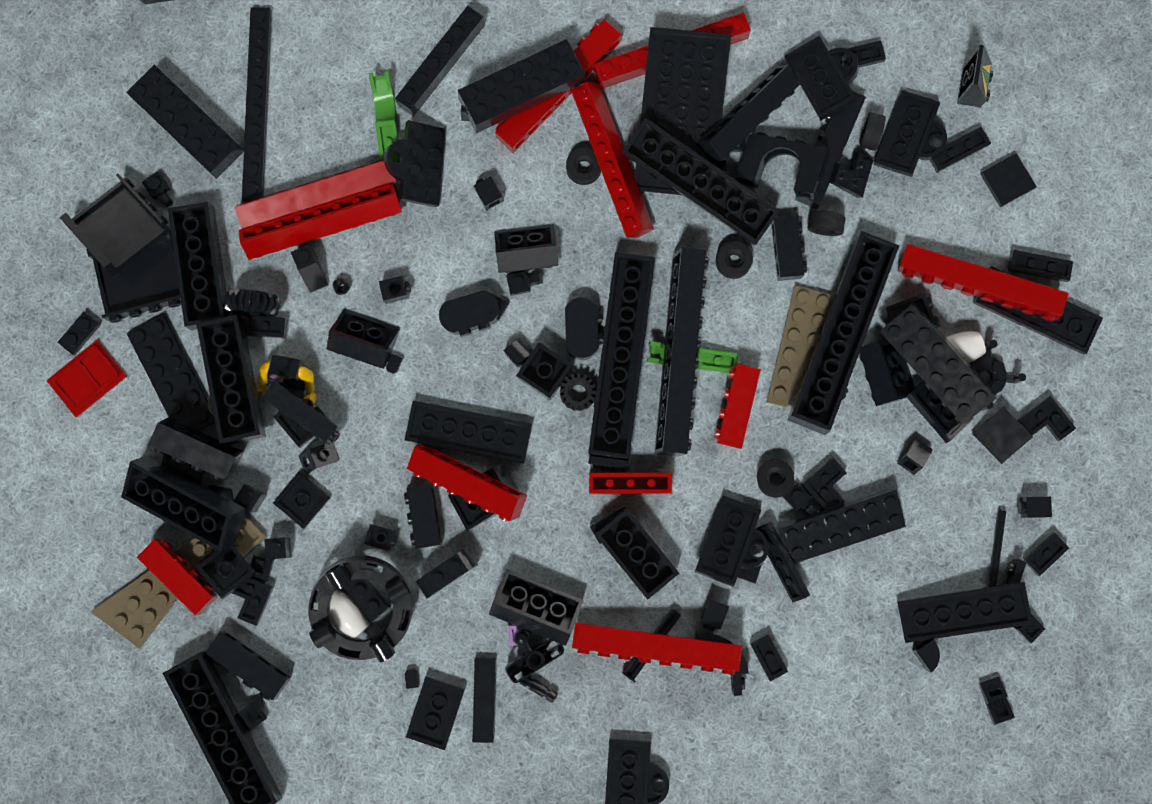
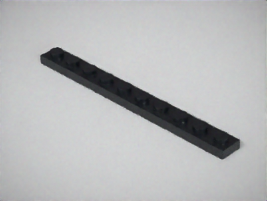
[242,7,272,201]

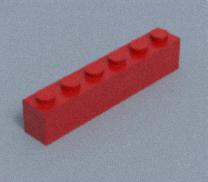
[407,444,527,522]

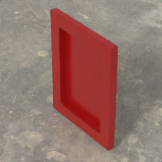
[46,340,127,418]

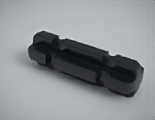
[519,675,558,703]

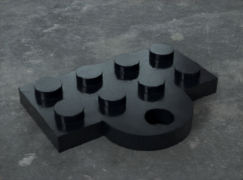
[784,36,859,121]
[874,90,947,177]
[384,120,445,207]
[695,495,769,587]
[605,738,669,804]

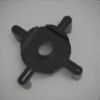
[970,340,1026,411]

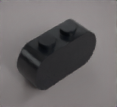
[439,290,500,337]
[565,298,603,360]
[416,547,479,599]

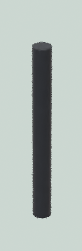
[988,510,1007,587]

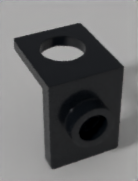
[299,442,339,475]

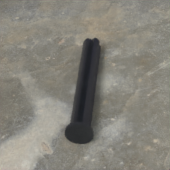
[622,609,681,683]

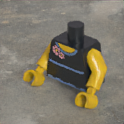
[256,355,317,406]

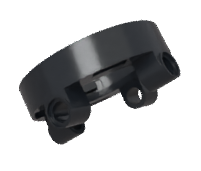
[308,555,412,662]

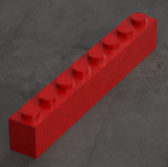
[594,12,751,89]
[495,19,622,153]
[571,81,654,238]
[234,159,397,229]
[238,182,402,260]
[898,244,1069,321]
[572,623,743,675]

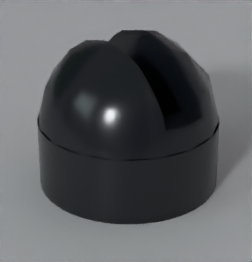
[332,277,350,295]

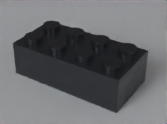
[148,417,244,480]
[594,507,680,600]
[489,569,584,646]

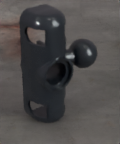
[505,630,564,683]

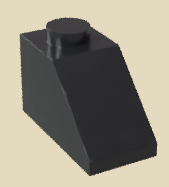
[290,244,329,293]

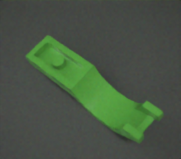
[369,71,399,162]
[647,341,738,374]

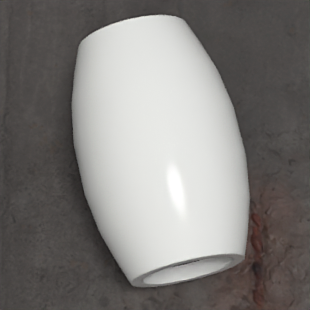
[946,331,986,363]
[328,589,369,640]

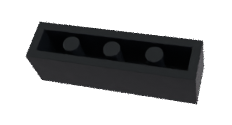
[205,631,291,700]

